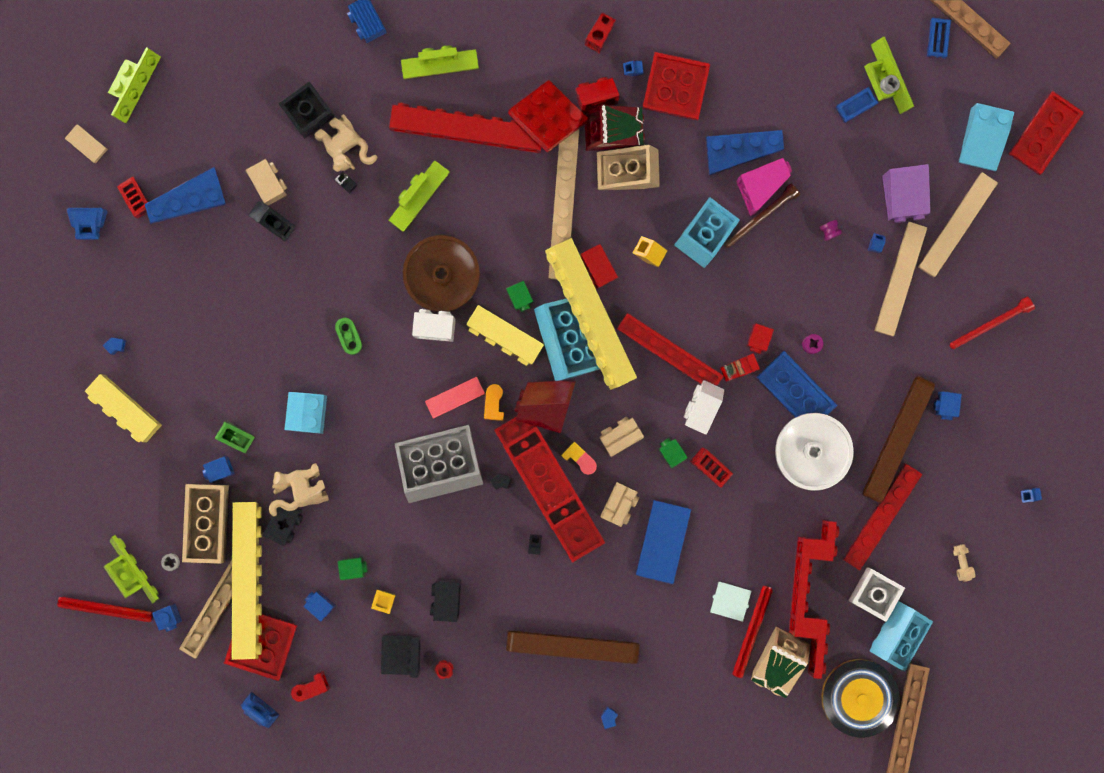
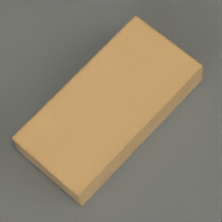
[65,124,108,164]

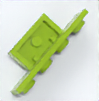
[864,36,914,114]
[401,45,479,79]
[108,47,161,123]
[388,160,450,232]
[104,535,159,604]

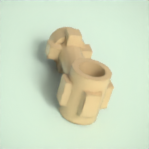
[953,544,975,582]

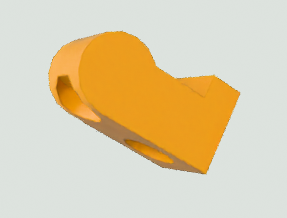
[484,384,504,421]

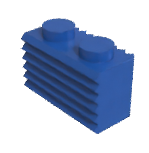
[347,0,387,43]

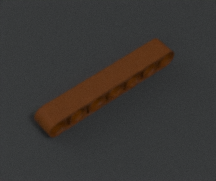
[862,375,935,503]
[506,631,640,664]

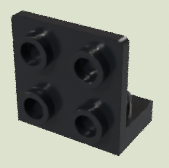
[381,635,421,678]

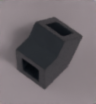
[335,171,358,194]
[490,474,511,490]
[528,534,542,555]

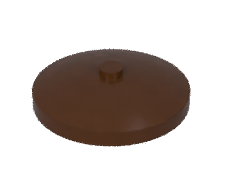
[403,235,480,312]

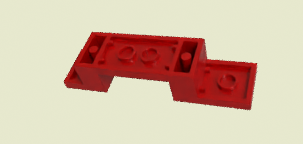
[494,417,605,563]
[789,520,839,679]

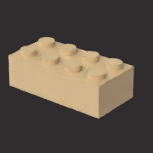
[182,484,229,564]

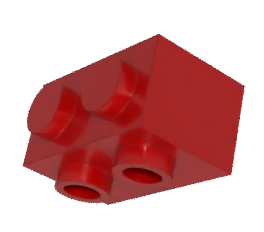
[580,244,618,290]

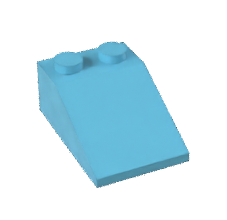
[958,103,1014,171]
[674,197,740,268]

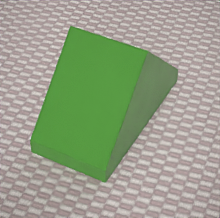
[215,422,255,453]

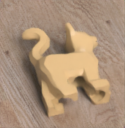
[314,114,377,172]
[269,463,329,516]

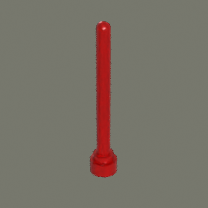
[950,296,1035,349]

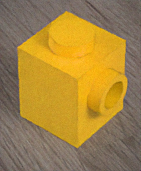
[633,236,668,267]

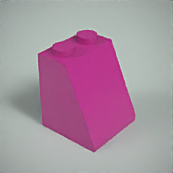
[736,158,792,216]

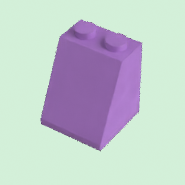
[882,164,930,223]

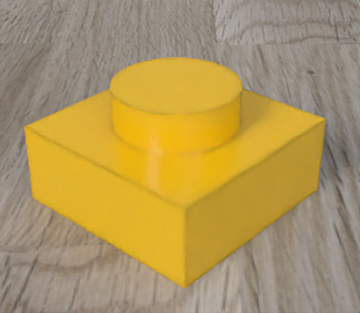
[371,589,396,614]

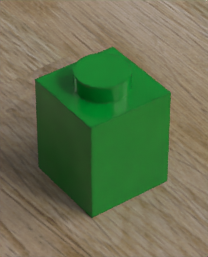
[506,281,533,312]
[658,438,688,468]
[338,557,368,580]

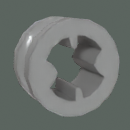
[880,75,900,94]
[161,553,180,571]

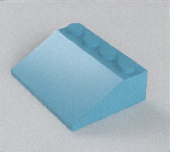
[534,299,600,381]

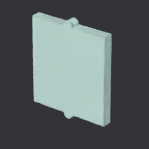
[710,582,751,622]

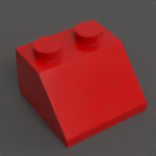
[575,77,619,113]

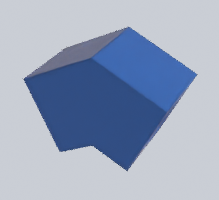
[623,61,643,76]
[868,233,885,253]
[103,337,126,355]
[1020,488,1042,503]
[601,706,618,729]

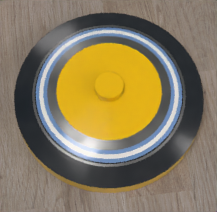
[821,659,900,738]

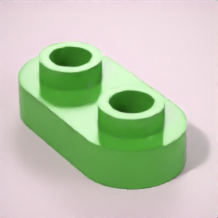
[335,318,362,355]

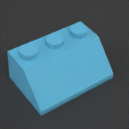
[870,601,933,672]

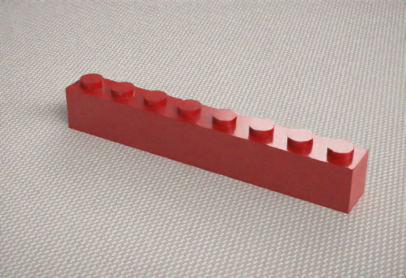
[389,103,542,154]

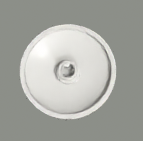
[775,413,853,490]

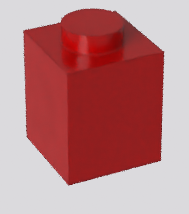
[746,323,774,354]

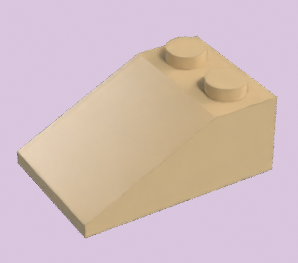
[597,145,660,190]

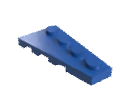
[706,130,784,175]
[145,167,225,224]

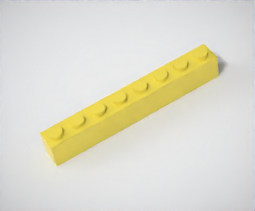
[545,238,637,390]
[232,502,262,659]

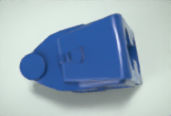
[67,208,107,240]
[240,692,279,728]

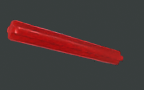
[732,586,773,678]
[57,597,153,622]

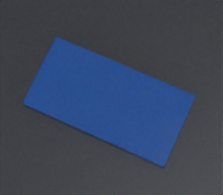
[756,351,838,418]
[636,500,691,584]

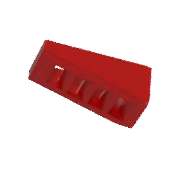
[117,177,149,219]
[690,448,733,488]

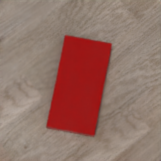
[1008,91,1084,175]

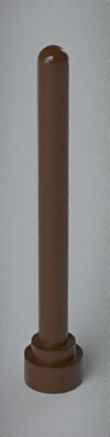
[724,183,801,248]

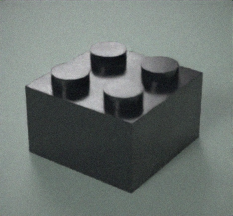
[279,81,335,139]
[430,578,461,622]

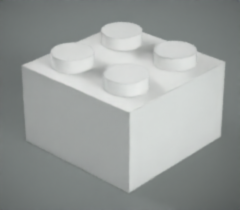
[412,309,455,342]
[684,380,725,434]
[848,567,905,622]

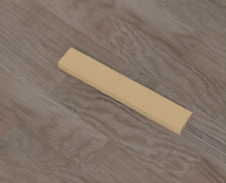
[918,172,998,278]
[874,222,927,337]
[179,560,232,659]

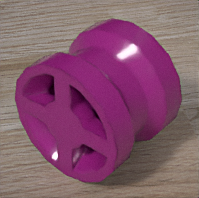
[819,219,843,241]
[802,334,823,354]

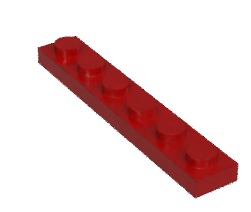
[617,313,723,386]
[843,464,923,571]

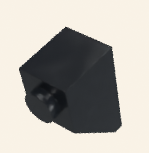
[248,200,296,241]

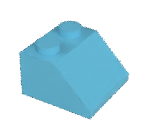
[285,392,327,434]

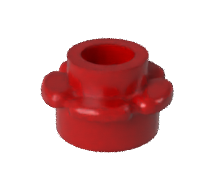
[435,660,454,679]

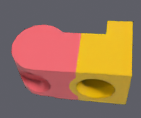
[561,442,597,475]

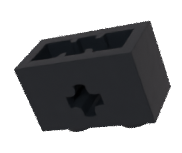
[263,507,304,546]

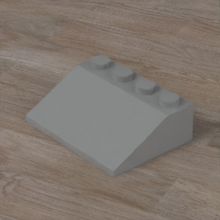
[395,425,483,503]

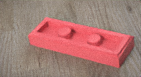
[425,377,485,419]

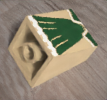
[751,627,810,698]

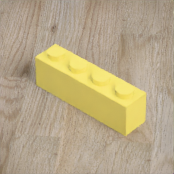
[466,305,544,366]
[85,374,162,442]

